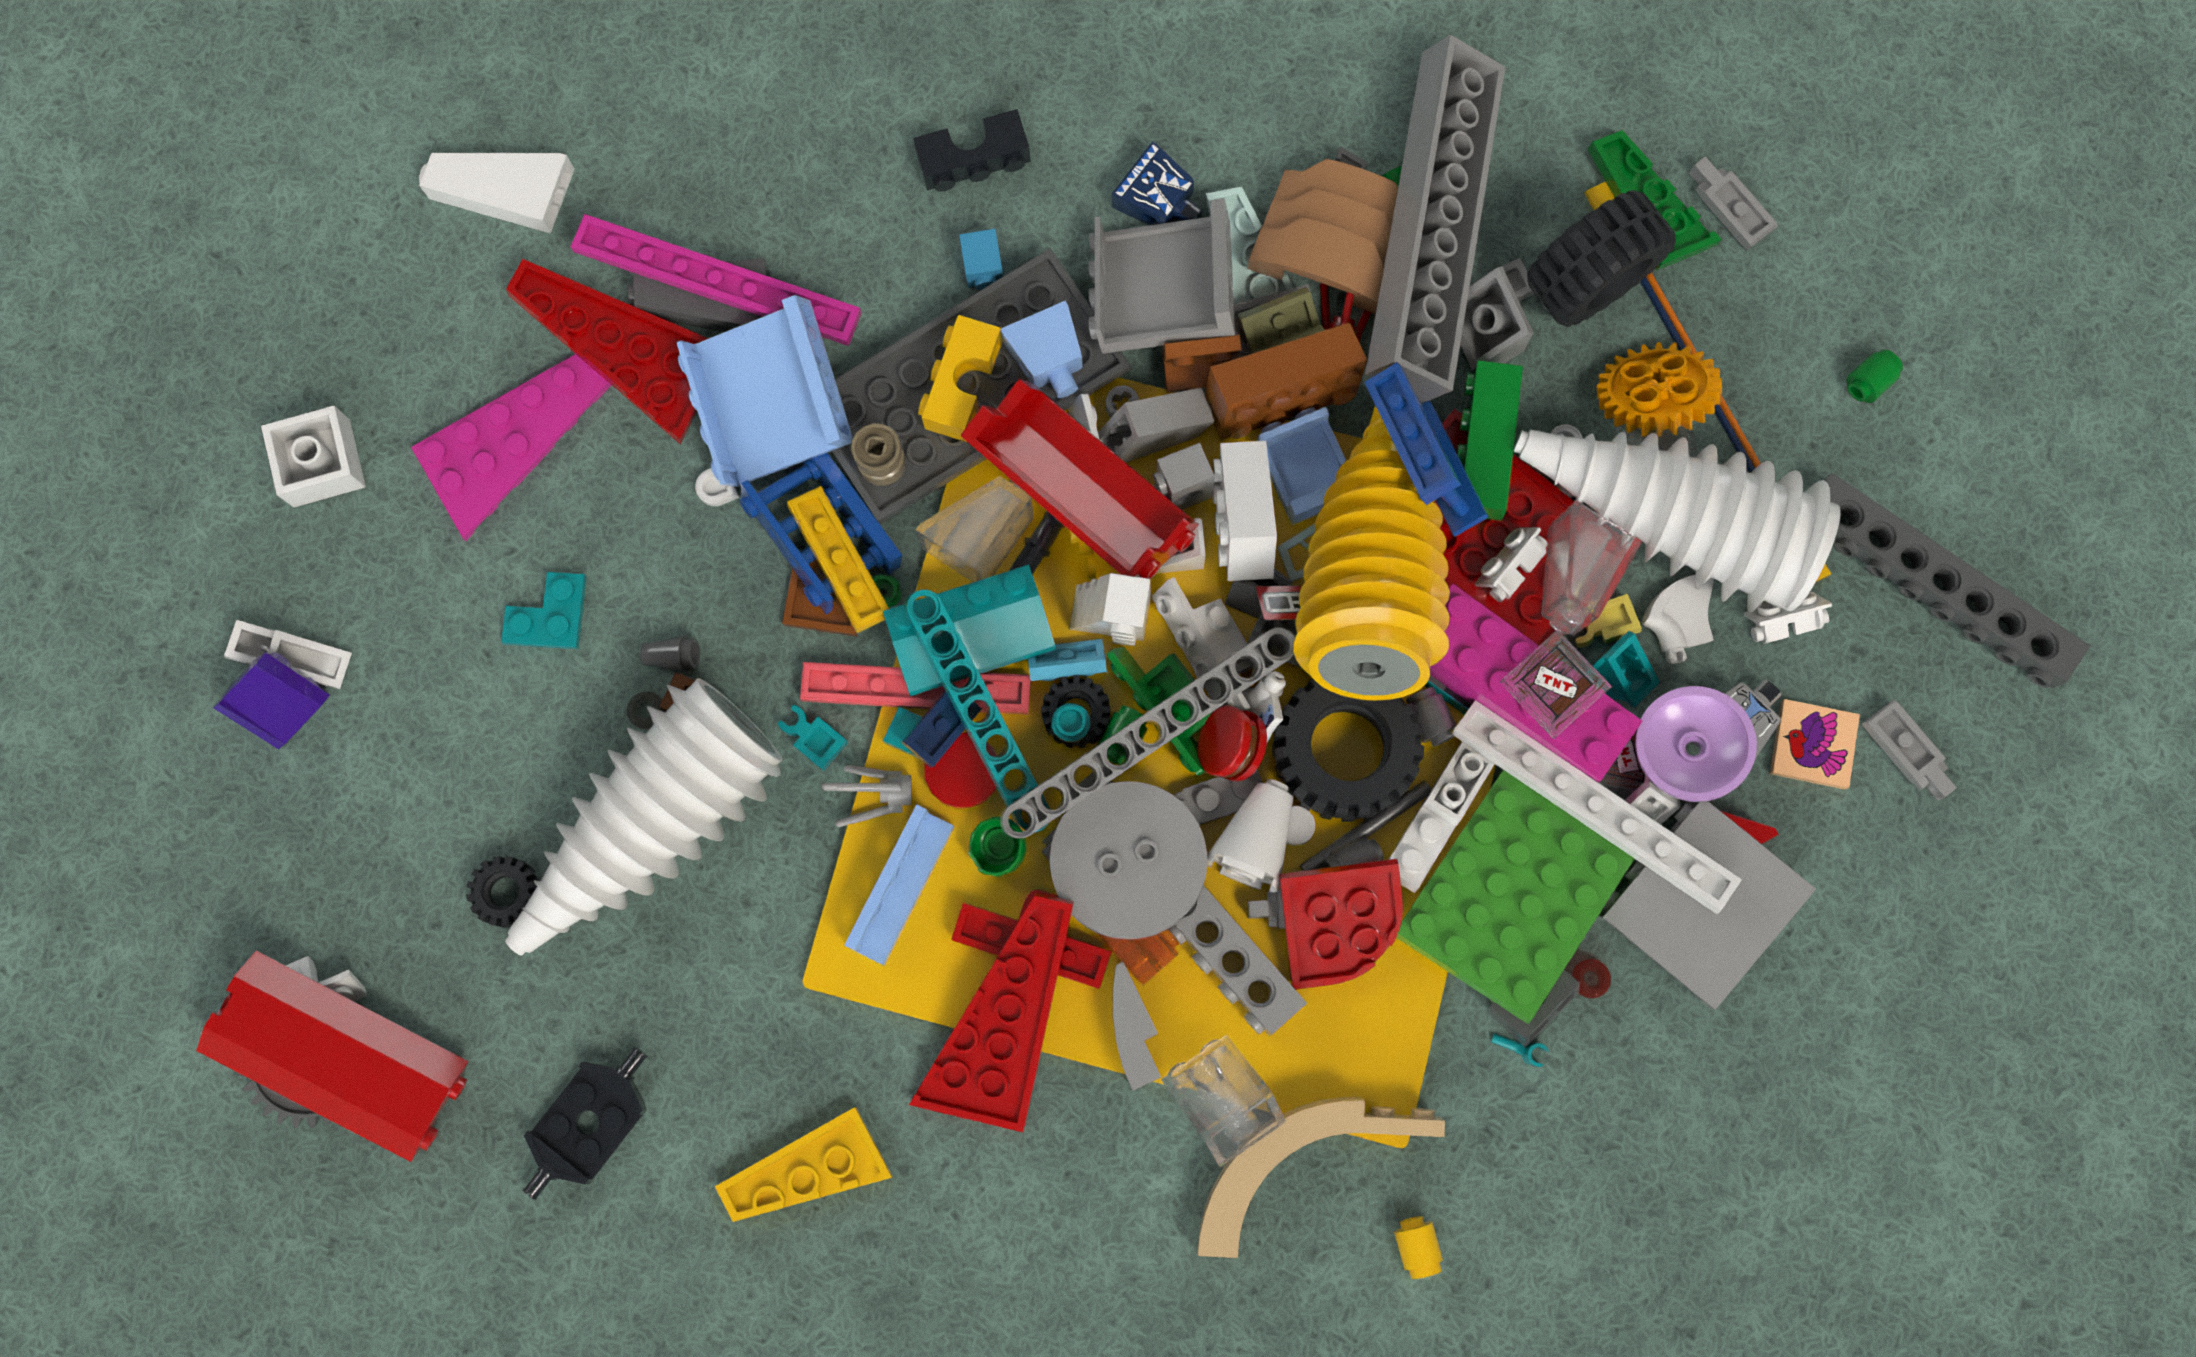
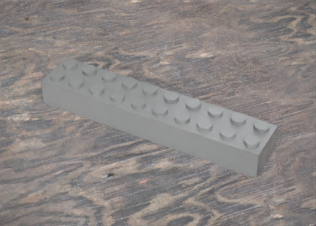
[1365,35,1505,403]

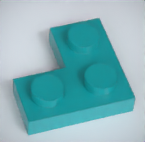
[501,572,587,649]

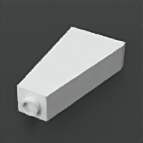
[419,153,575,233]

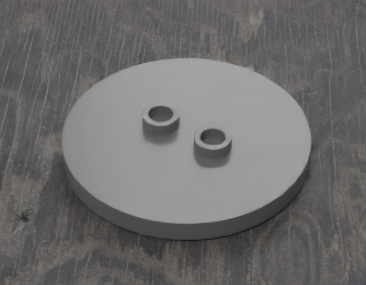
[1050,781,1207,940]

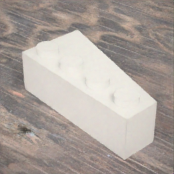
[1069,573,1151,646]

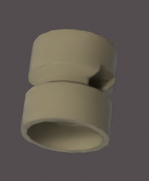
[851,423,906,486]

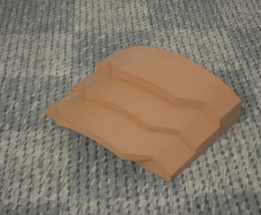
[1247,159,1398,314]

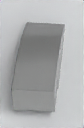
[1113,962,1161,1091]

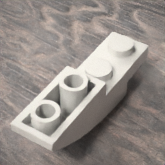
[1389,742,1495,893]

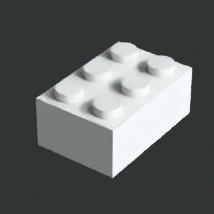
[1212,441,1277,581]

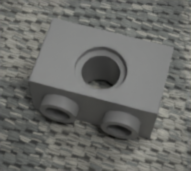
[1153,443,1215,510]

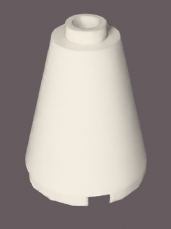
[1207,779,1293,892]

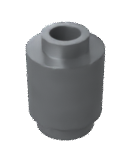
[1406,687,1457,747]
[1323,836,1384,868]

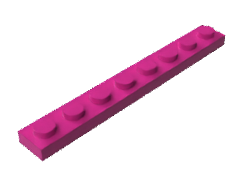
[570,214,862,346]

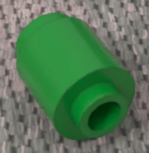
[1846,349,1903,403]
[1098,705,1148,765]

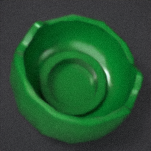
[968,816,1027,877]

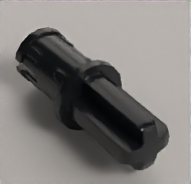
[1009,511,1064,575]

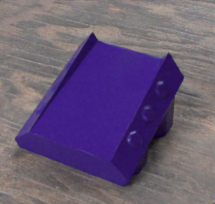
[213,652,330,750]

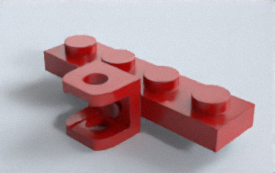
[951,889,1112,989]

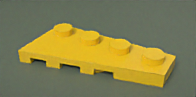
[715,1107,893,1222]

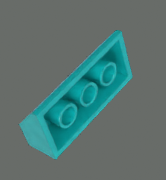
[883,565,1056,696]

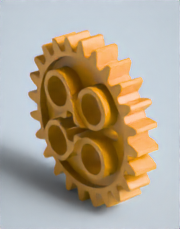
[1597,342,1722,437]

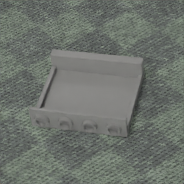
[1089,198,1235,354]
[1598,801,1816,1010]

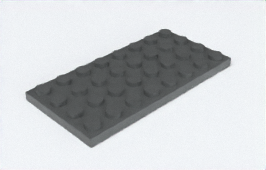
[832,248,1130,525]

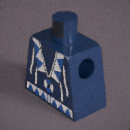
[1112,141,1203,225]

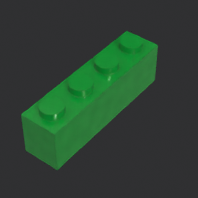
[1457,360,1523,521]

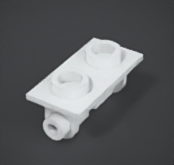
[1474,527,1548,602]
[1744,592,1832,644]

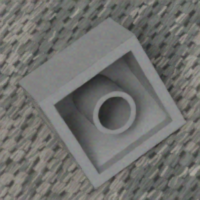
[1460,267,1534,370]

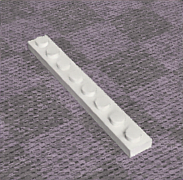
[1452,700,1742,914]

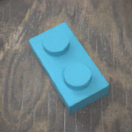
[1028,639,1107,681]

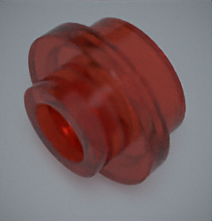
[1571,959,1611,999]

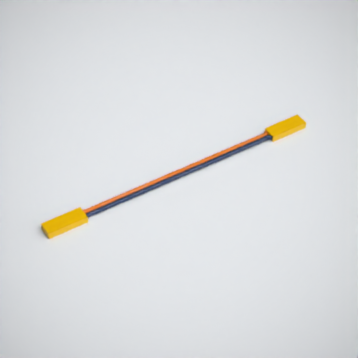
[1584,181,1831,583]

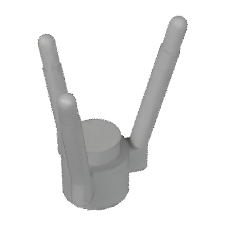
[821,765,912,827]

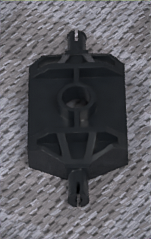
[523,1046,648,1200]

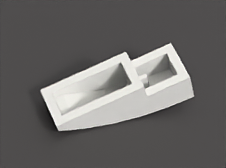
[224,620,352,689]

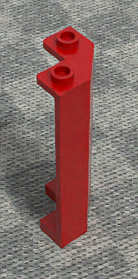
[960,379,1199,579]
[196,951,469,1162]

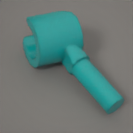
[1491,1033,1549,1067]

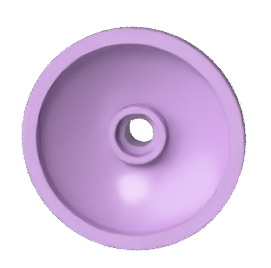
[1635,686,1757,802]

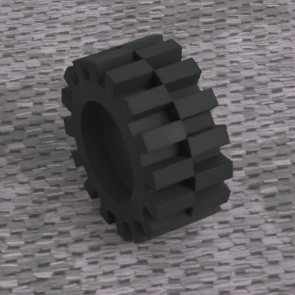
[1041,676,1110,748]
[466,856,541,928]

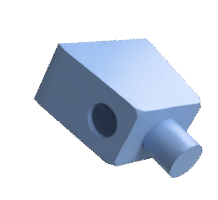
[1001,300,1083,398]

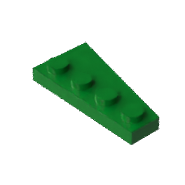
[1587,130,1722,271]

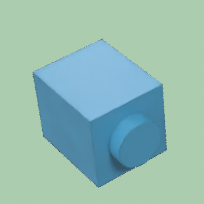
[959,229,1003,290]

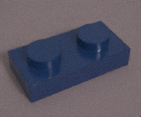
[901,684,982,768]

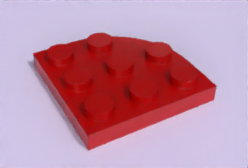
[1279,859,1403,990]

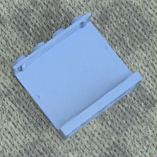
[677,295,853,487]

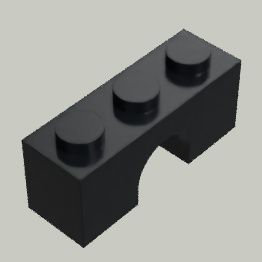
[913,109,1031,192]

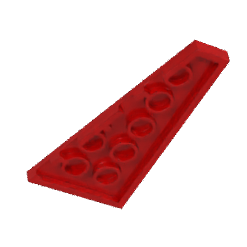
[506,259,709,445]
[909,893,1074,1132]

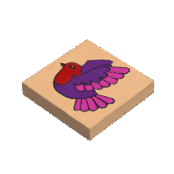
[1770,699,1860,790]

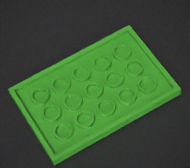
[1396,770,1635,1024]

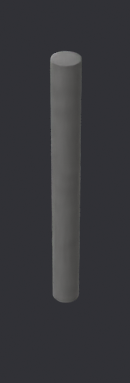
[1300,780,1431,871]

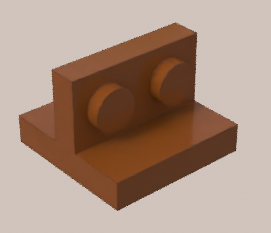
[1161,334,1241,392]

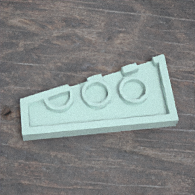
[1206,187,1294,305]

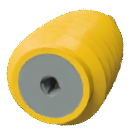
[1293,406,1450,700]

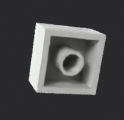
[261,406,366,507]

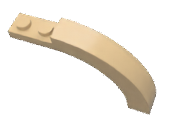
[1197,1097,1445,1258]

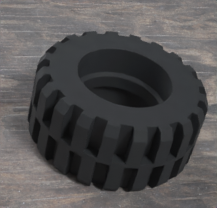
[1527,190,1676,327]
[1272,678,1425,822]

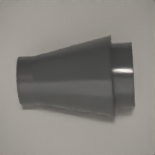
[640,635,700,673]

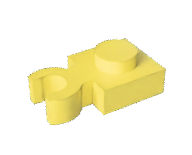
[1570,594,1641,648]

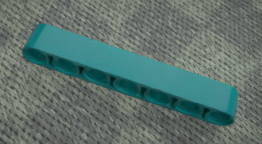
[904,589,1050,832]

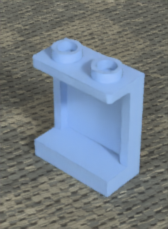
[1257,407,1346,525]

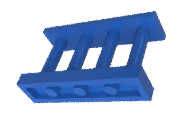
[1365,362,1489,536]
[739,453,902,614]

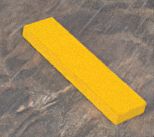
[787,486,889,633]

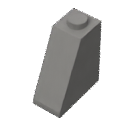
[1098,388,1214,463]

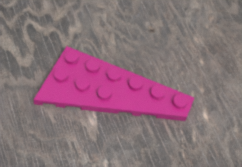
[411,354,611,541]

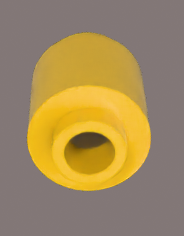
[1394,1216,1443,1279]

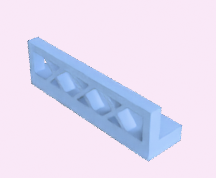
[845,804,955,966]

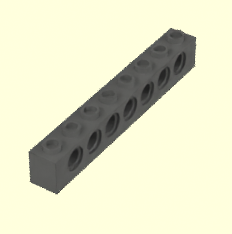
[1822,472,2090,689]

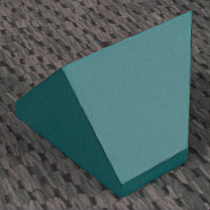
[1581,631,1660,708]

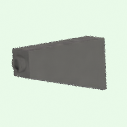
[628,258,770,332]

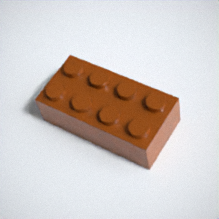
[1205,323,1367,441]

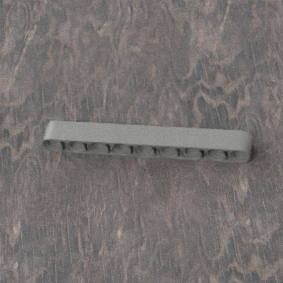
[1000,628,1295,838]

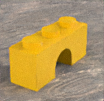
[918,315,1003,442]

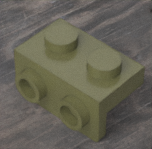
[1237,287,1325,354]

